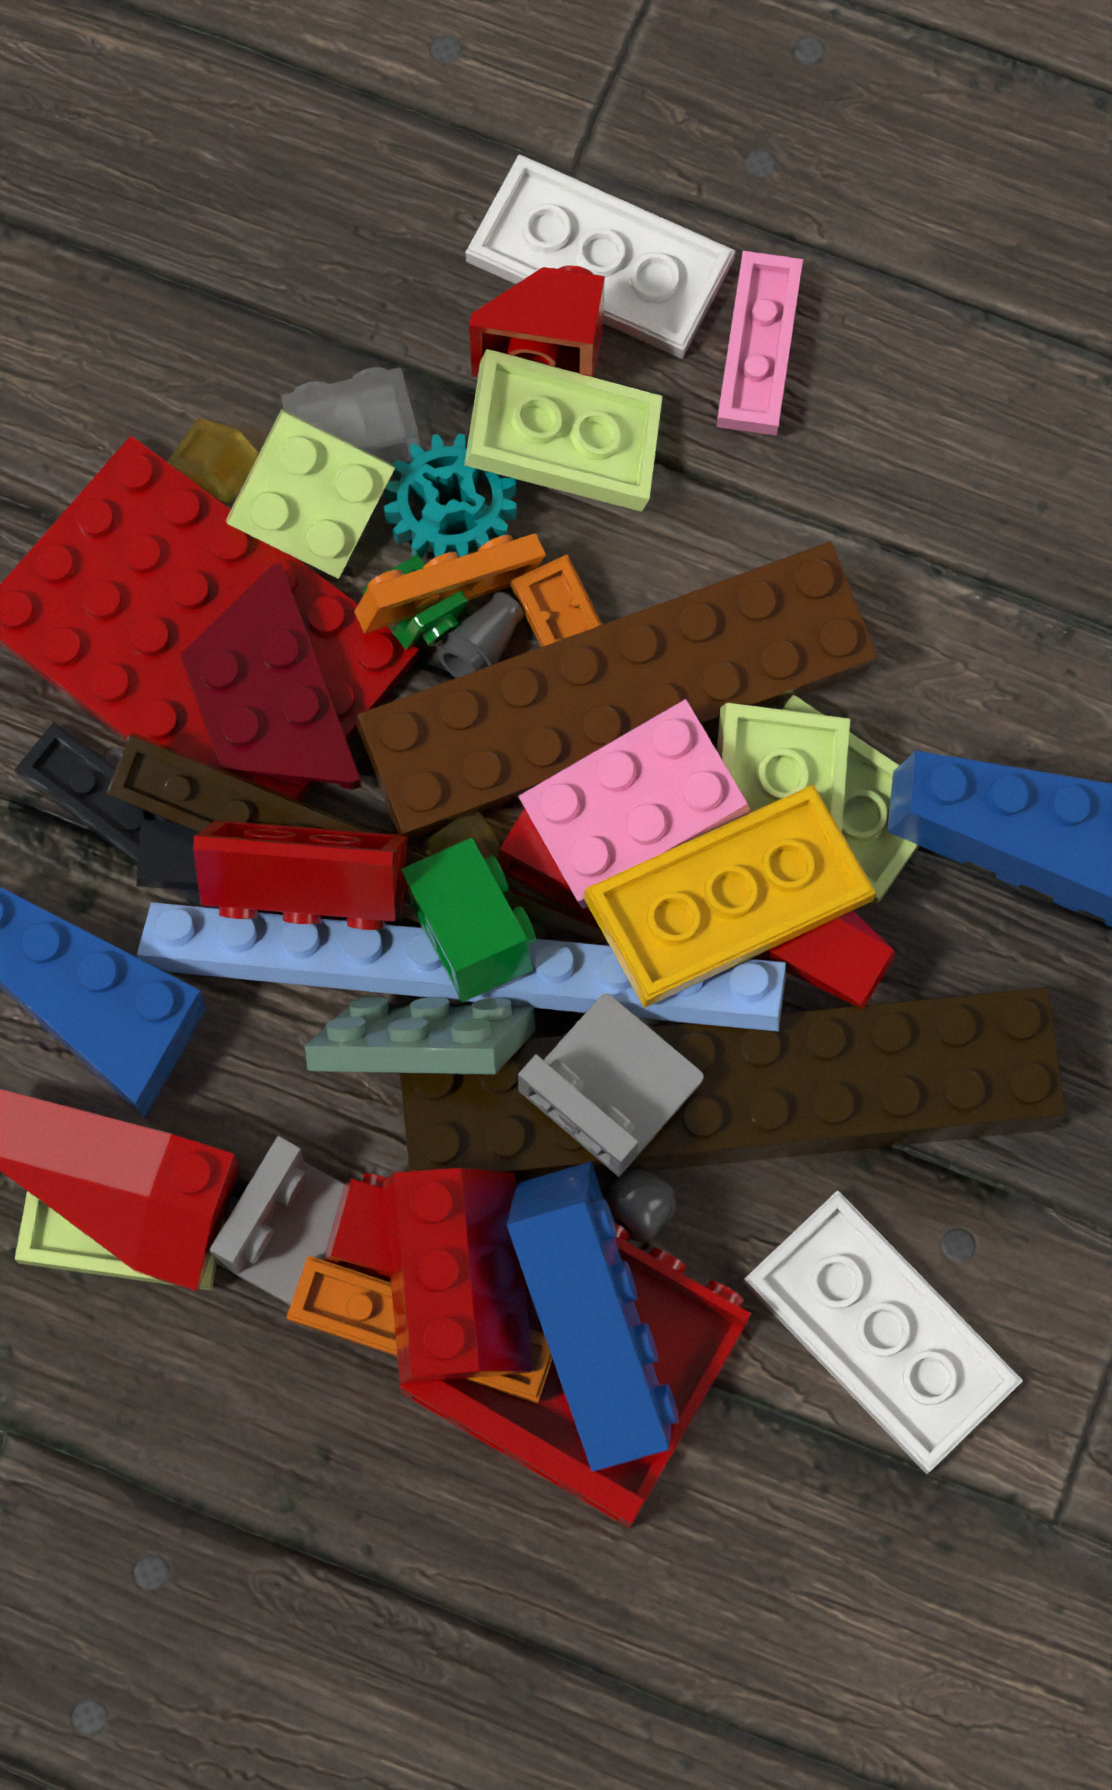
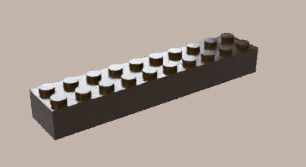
[400,987,1066,1184]

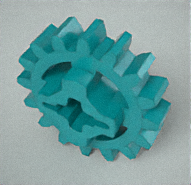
[384,433,517,558]

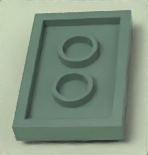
[305,996,536,1074]

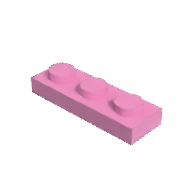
[716,251,803,436]

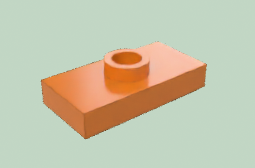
[510,554,602,647]

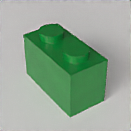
[401,837,537,1003]

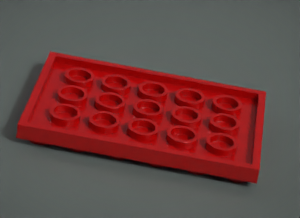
[0,435,420,801]

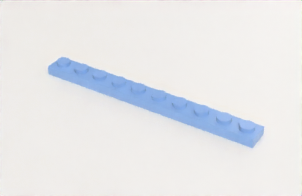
[137,902,786,1031]

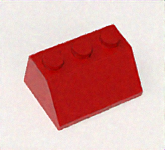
[193,820,408,930]
[382,1168,534,1384]

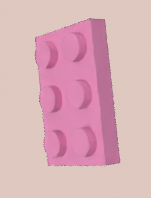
[518,699,752,909]

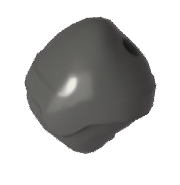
[605,1168,677,1243]

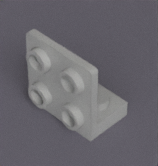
[518,993,703,1177]
[210,1136,358,1305]

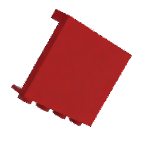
[399,1181,751,1529]

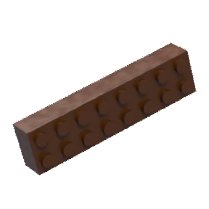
[356,541,878,841]

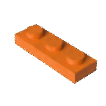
[354,533,546,634]

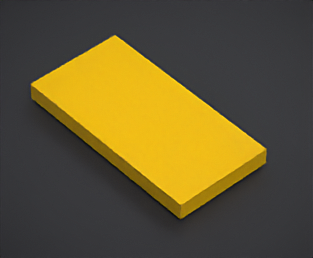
[583,784,876,1008]

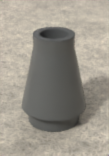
[438,592,525,678]

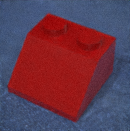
[469,265,605,378]

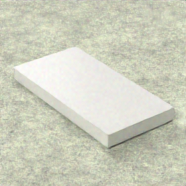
[466,154,735,359]
[743,1190,1023,1474]

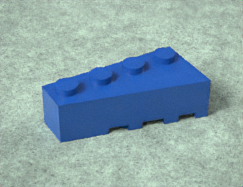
[888,750,1112,927]
[0,887,207,1119]
[507,1161,679,1472]

